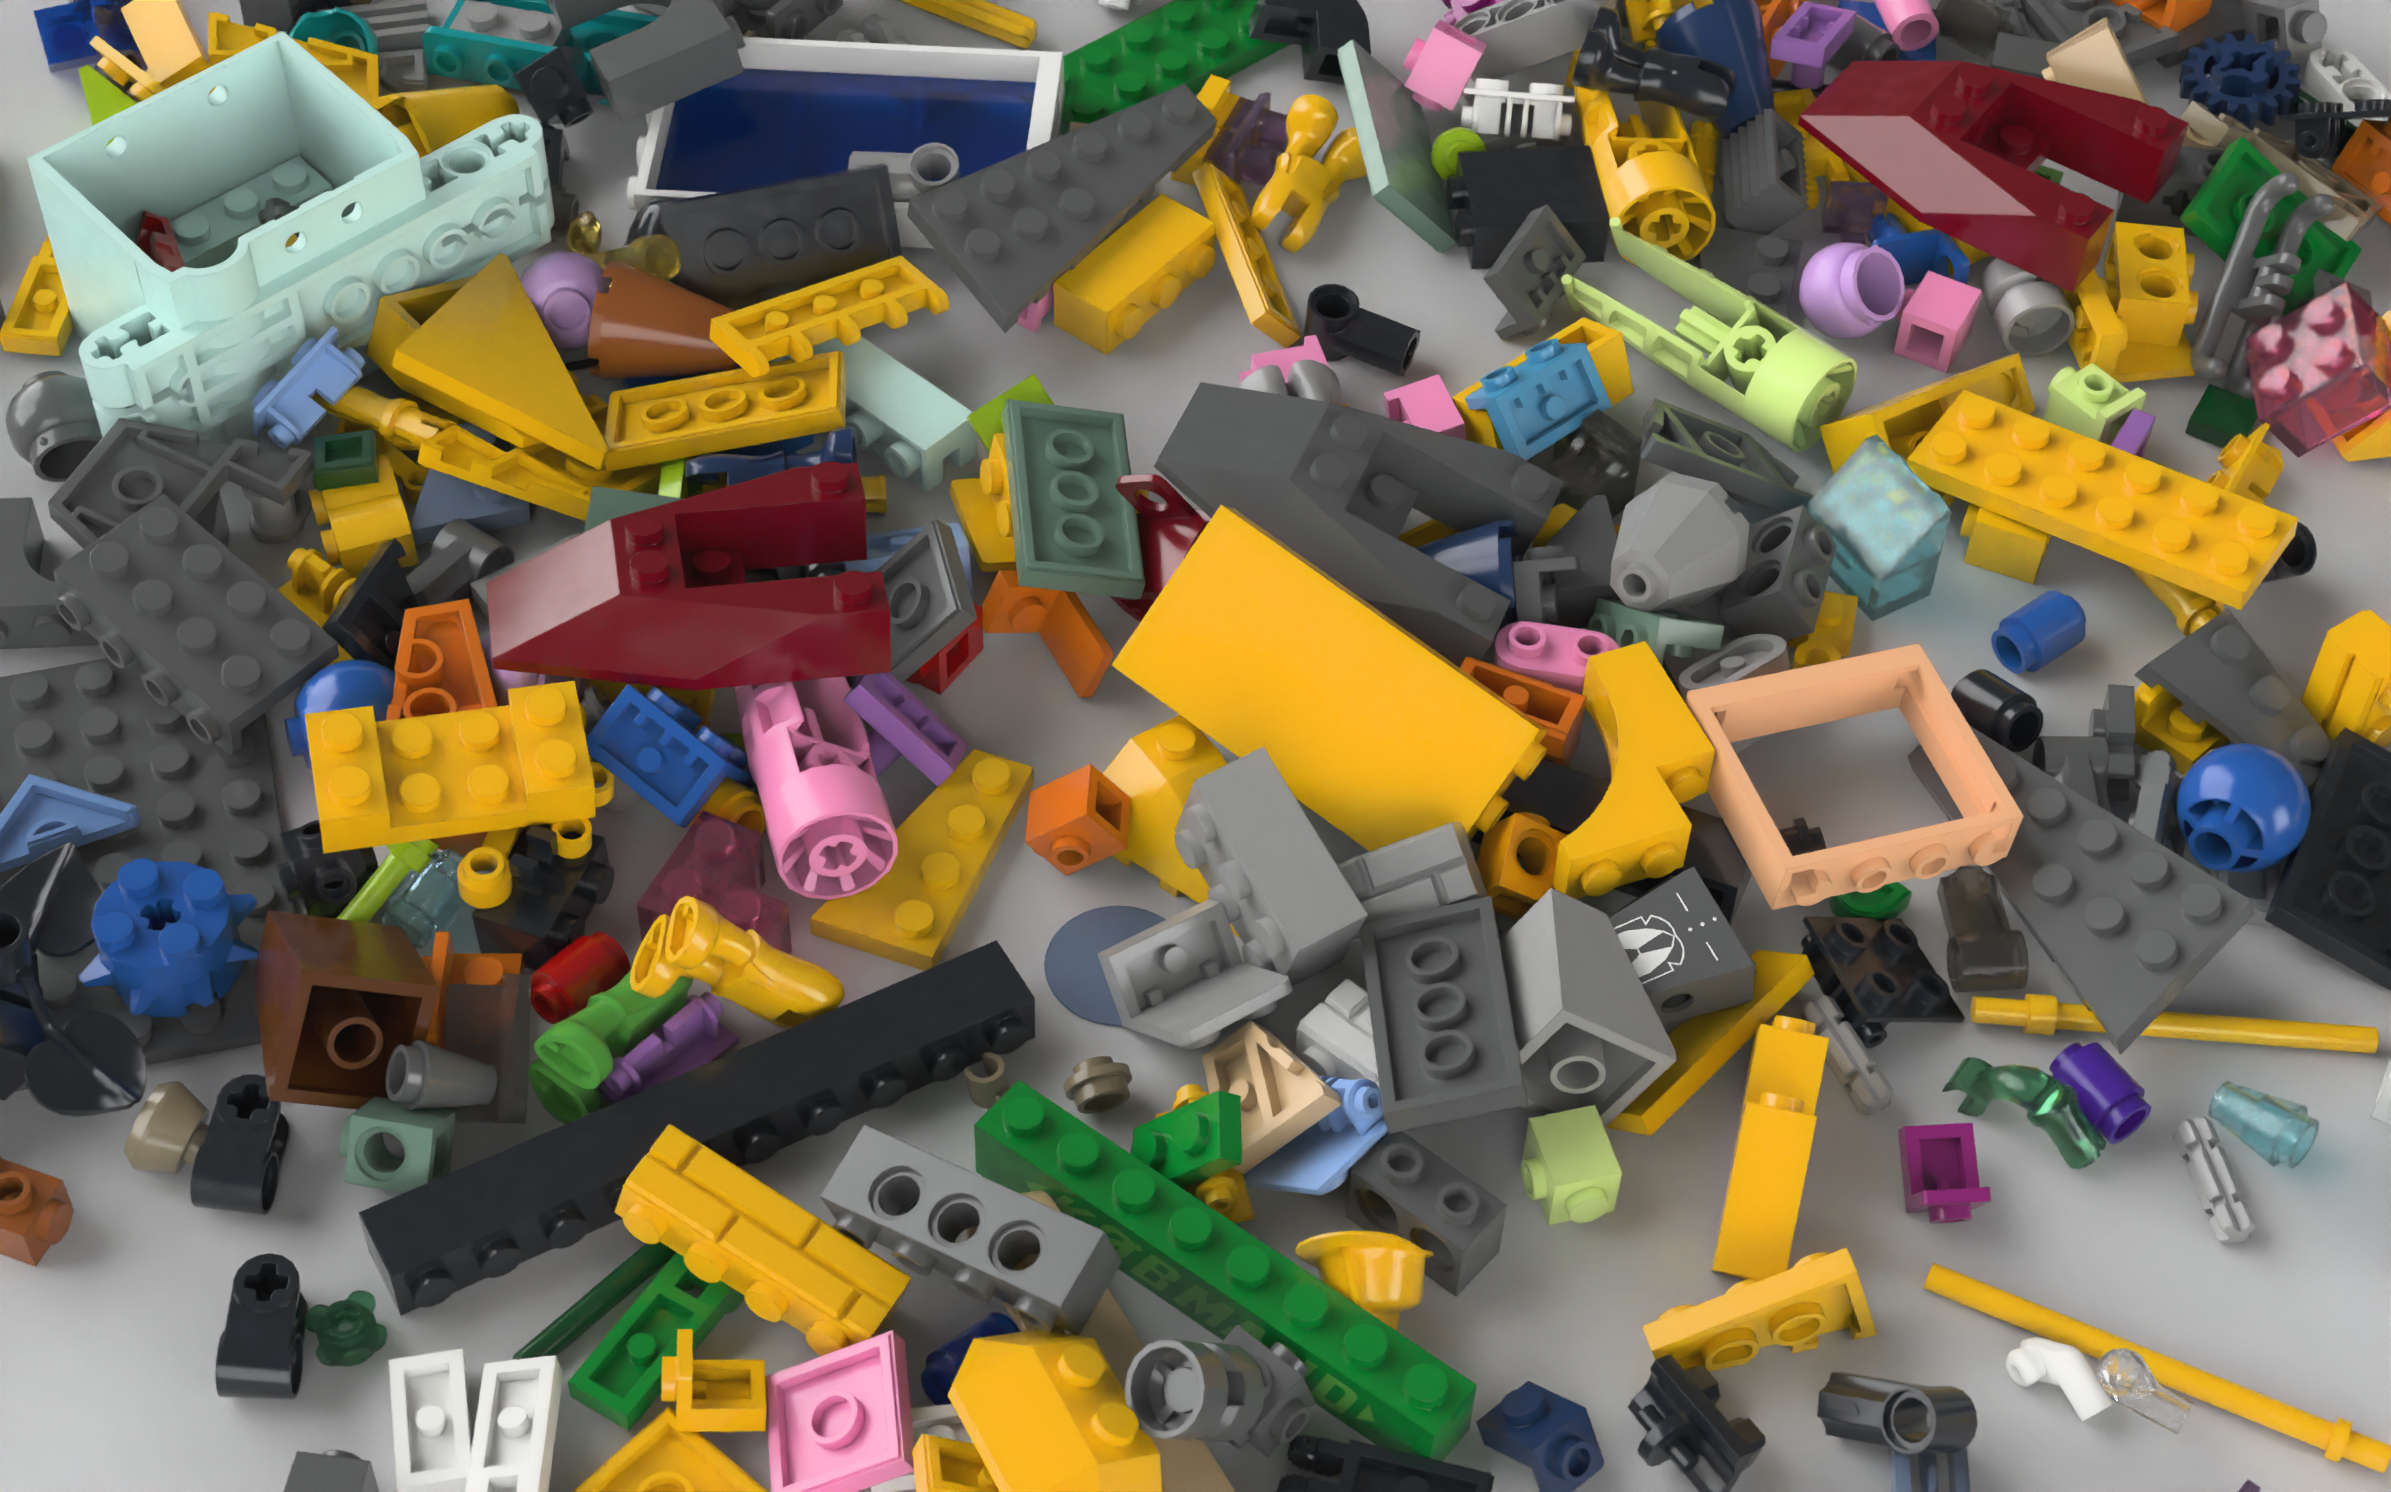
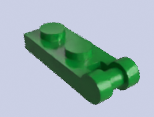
[567,1252,744,1431]

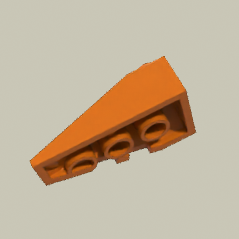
[386,599,524,857]

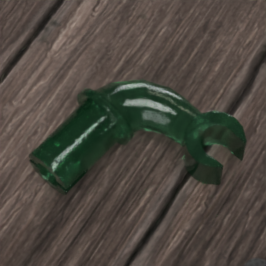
[1943,1057,2106,1169]

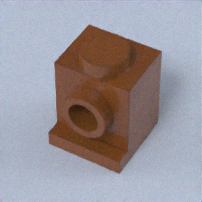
[0,1157,74,1267]

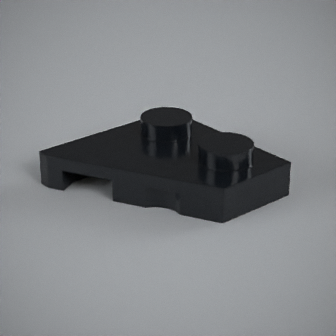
[322,538,429,672]

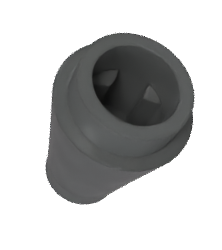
[386,1040,497,1110]

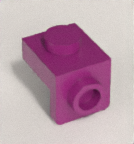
[1898,1123,1991,1224]

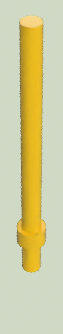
[1970,993,2379,1054]

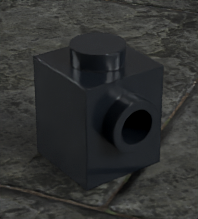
[514,46,606,128]

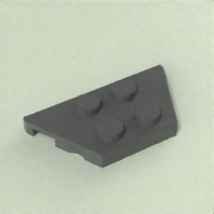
[1640,398,1837,527]

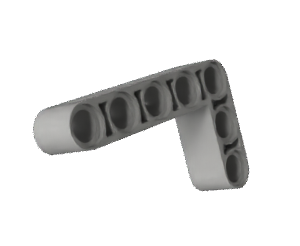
[1453,0,1617,82]

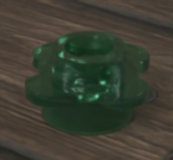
[305,1290,388,1367]

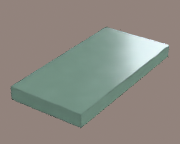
[1338,39,1457,253]
[1002,399,1145,600]

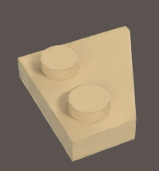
[1202,1020,1342,1174]

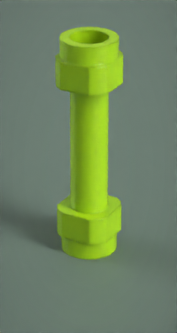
[336,839,440,923]

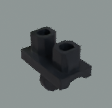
[1628,1354,1766,1492]

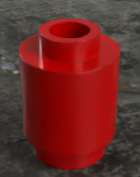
[529,931,631,1024]

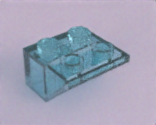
[1807,434,1952,622]

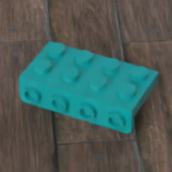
[422,0,659,106]

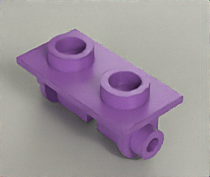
[597,992,740,1103]

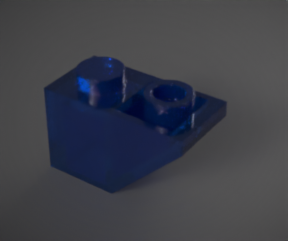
[33,0,141,73]

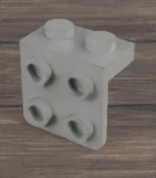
[1097,899,1293,1050]

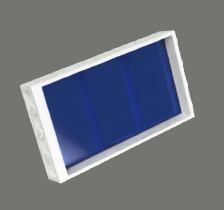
[627,37,1065,248]

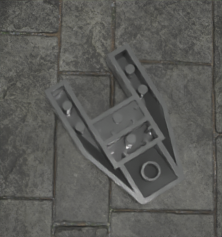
[1154,382,1564,668]

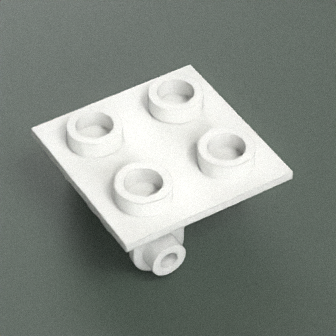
[1460,78,1575,141]

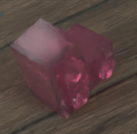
[636,811,792,954]

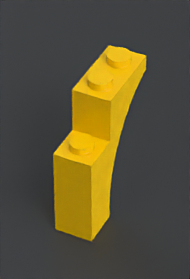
[1553,641,1715,899]
[1711,1015,1829,1280]

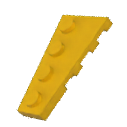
[810,749,1034,971]

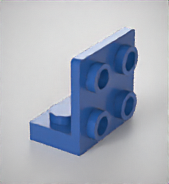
[586,684,755,829]

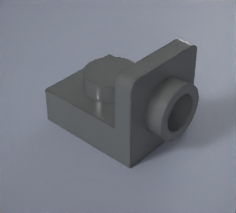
[1513,545,1581,624]

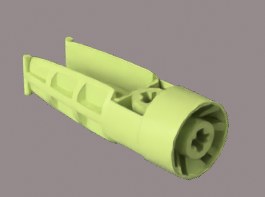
[1561,217,1857,453]

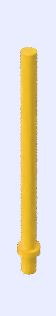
[1923,1262,2391,1474]

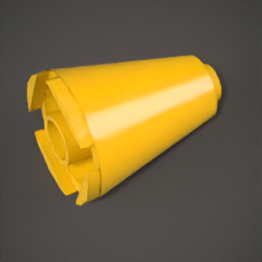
[369,85,520,159]

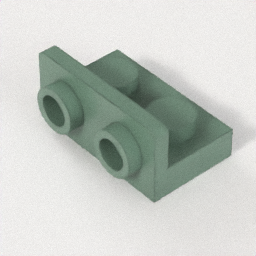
[1587,597,1724,666]

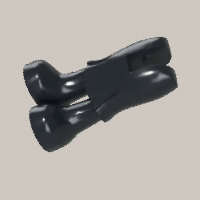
[1572,6,1737,119]

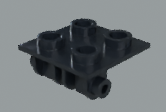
[2281,99,2391,159]
[1801,916,1965,1048]

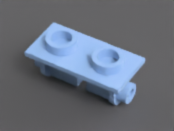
[251,326,366,449]

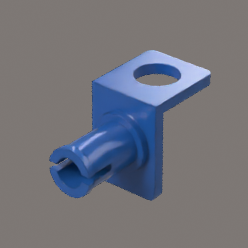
[1866,212,1970,286]

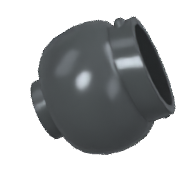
[6,371,103,482]

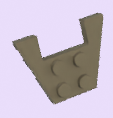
[2180,100,2383,241]

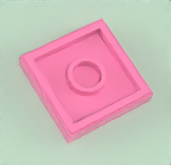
[765,1330,914,1492]

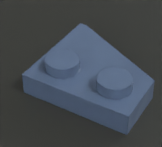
[410,423,530,545]

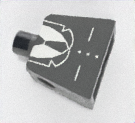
[1609,867,1754,1025]

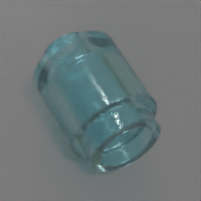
[381,849,468,949]

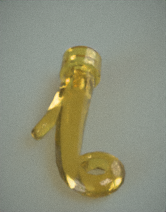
[567,211,681,283]

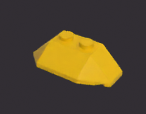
[948,1330,1162,1492]

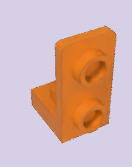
[981,570,1113,698]

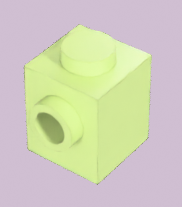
[1521,1105,1622,1225]

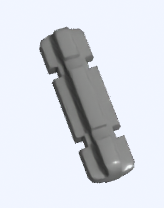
[1801,995,1893,1115]
[2174,1116,2256,1245]

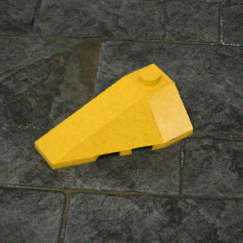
[1819,353,2036,530]

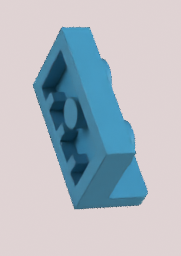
[1465,338,1612,460]

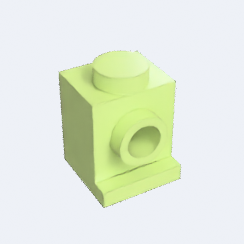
[2043,362,2147,446]

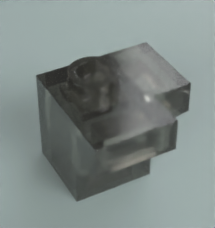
[1546,409,1642,518]

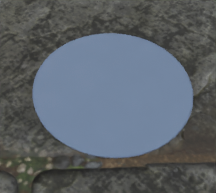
[1044,906,1166,1026]

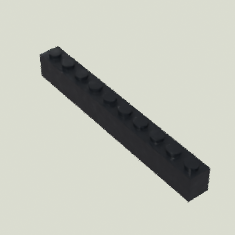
[358,940,1035,1316]

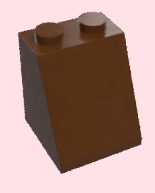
[254,910,439,1110]

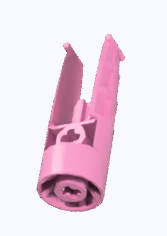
[734,676,898,900]

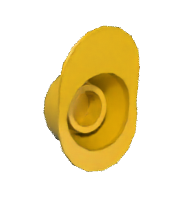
[1295,1231,1434,1330]

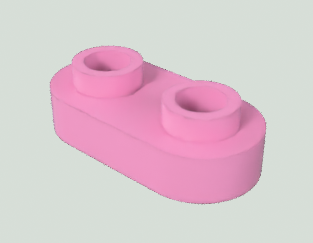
[1493,621,1619,694]

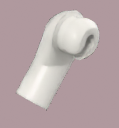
[2006,1337,2113,1422]

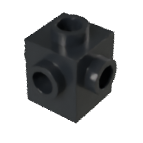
[276,820,379,919]

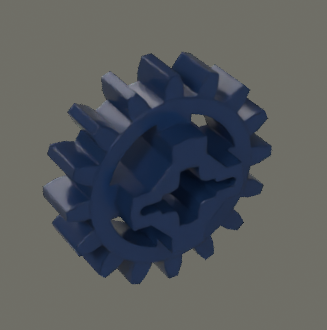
[2179,32,2301,131]

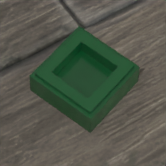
[2185,383,2265,448]
[313,429,379,491]

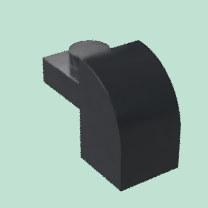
[1249,0,1371,85]

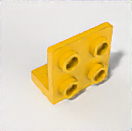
[2061,268,2196,383]

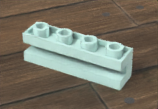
[768,336,977,493]

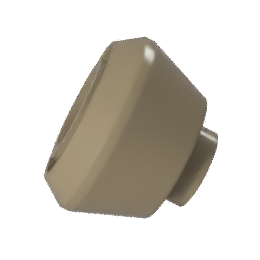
[124,1081,210,1173]

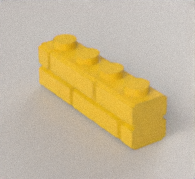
[614,1124,912,1356]

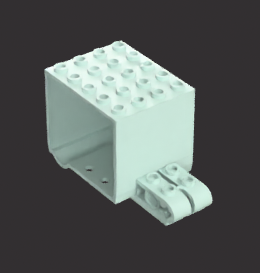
[27,31,555,445]

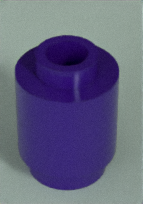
[2048,1042,2151,1144]

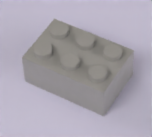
[1175,747,1368,987]

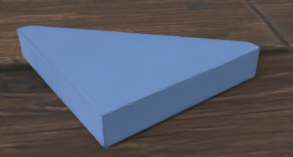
[0,774,141,873]

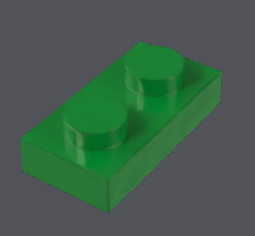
[1130,1090,1242,1188]

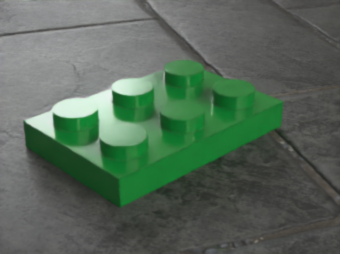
[2179,136,2362,323]

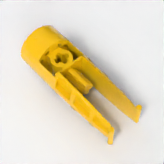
[1565,40,1716,267]

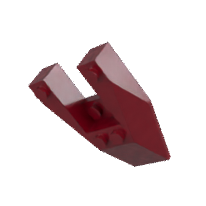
[1798,61,2189,293]
[486,462,892,690]

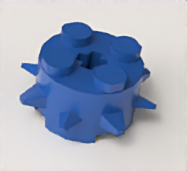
[79,858,259,1017]

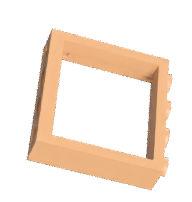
[1685,643,2024,910]

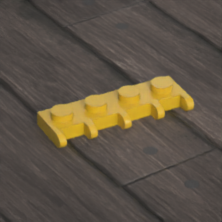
[709,255,950,378]

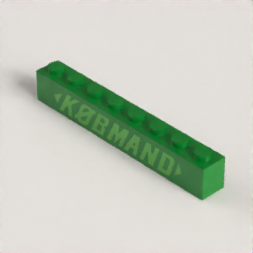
[974,1080,1477,1462]

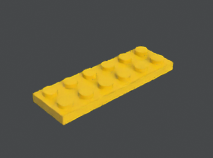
[1905,390,2298,610]

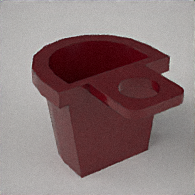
[1110,474,1211,622]

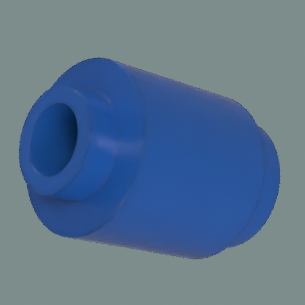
[1991,590,2086,674]

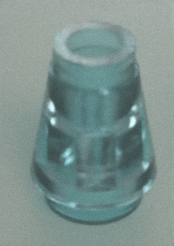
[2208,1081,2319,1168]

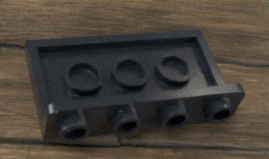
[657,164,902,310]
[2265,727,2391,991]

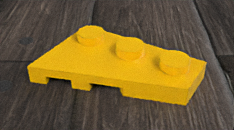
[1642,1247,1877,1372]

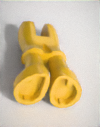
[1250,94,1367,253]
[630,896,845,1030]

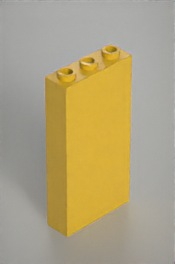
[1112,505,1548,852]

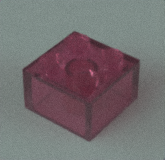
[2245,282,2391,458]

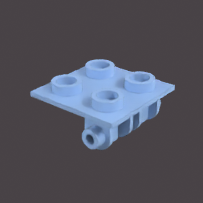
[1243,1076,1389,1195]

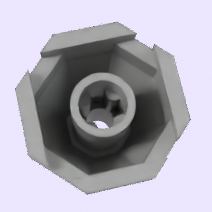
[1610,472,1749,612]

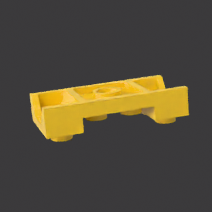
[305,681,596,853]

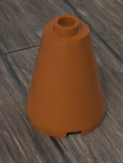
[588,261,741,379]

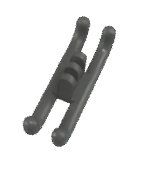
[2191,172,2335,401]

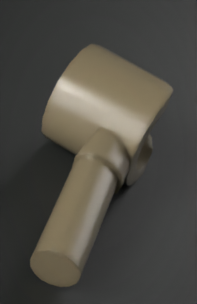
[965,1052,1010,1108]

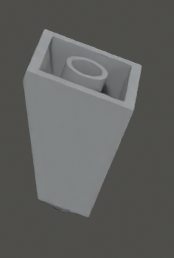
[1500,888,1676,1128]

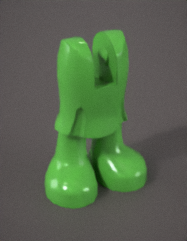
[528,970,694,1124]

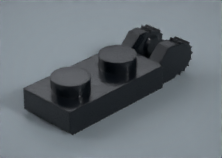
[1276,1434,1495,1492]

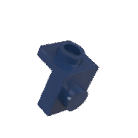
[1476,1381,1604,1492]

